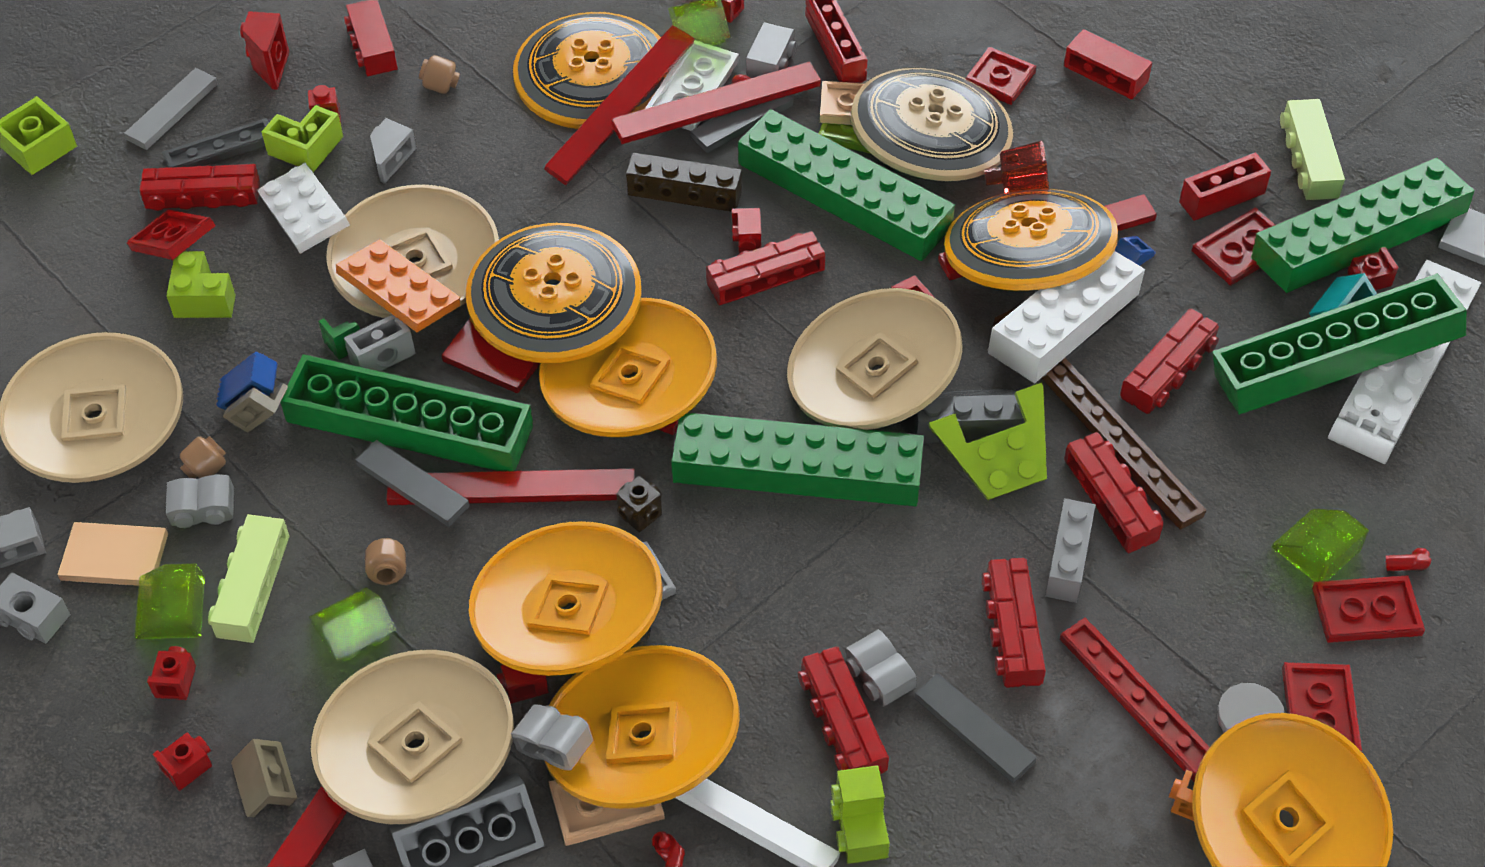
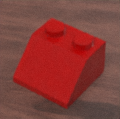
[240,11,290,90]

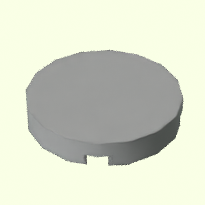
[1217,683,1284,733]

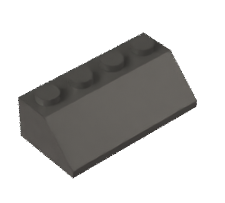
[913,388,1025,444]
[388,773,545,867]

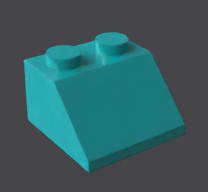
[1309,273,1377,317]

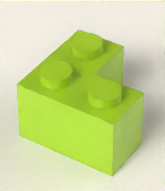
[261,105,343,172]
[166,251,236,318]
[830,765,890,864]

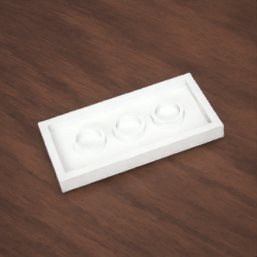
[645,40,739,131]
[257,163,350,254]

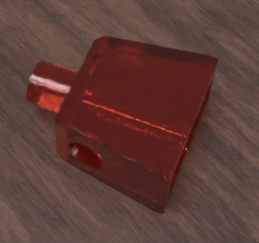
[984,141,1049,193]

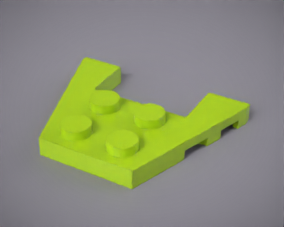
[928,383,1047,501]

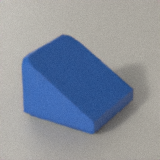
[1115,236,1156,266]

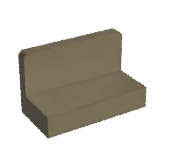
[223,383,288,433]
[231,739,297,818]

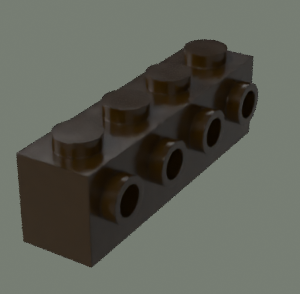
[626,153,742,212]

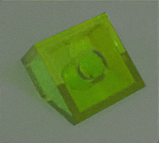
[668,0,731,45]
[1272,509,1369,582]
[135,563,205,639]
[309,587,396,661]

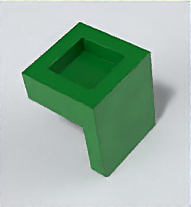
[318,318,360,360]

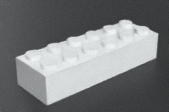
[988,251,1145,383]

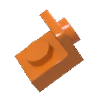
[1169,770,1194,821]

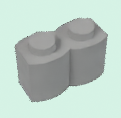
[166,475,234,528]
[845,629,916,707]
[511,705,593,770]

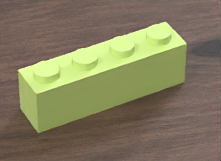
[1280,99,1345,200]
[208,514,289,643]

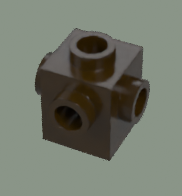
[616,476,662,533]

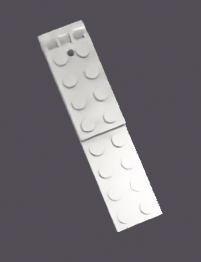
[1328,259,1481,464]

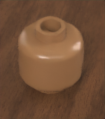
[419,55,460,94]
[180,436,226,479]
[365,538,406,585]

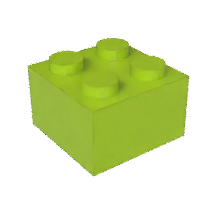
[0,96,77,175]

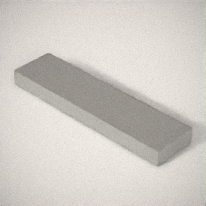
[124,68,218,150]

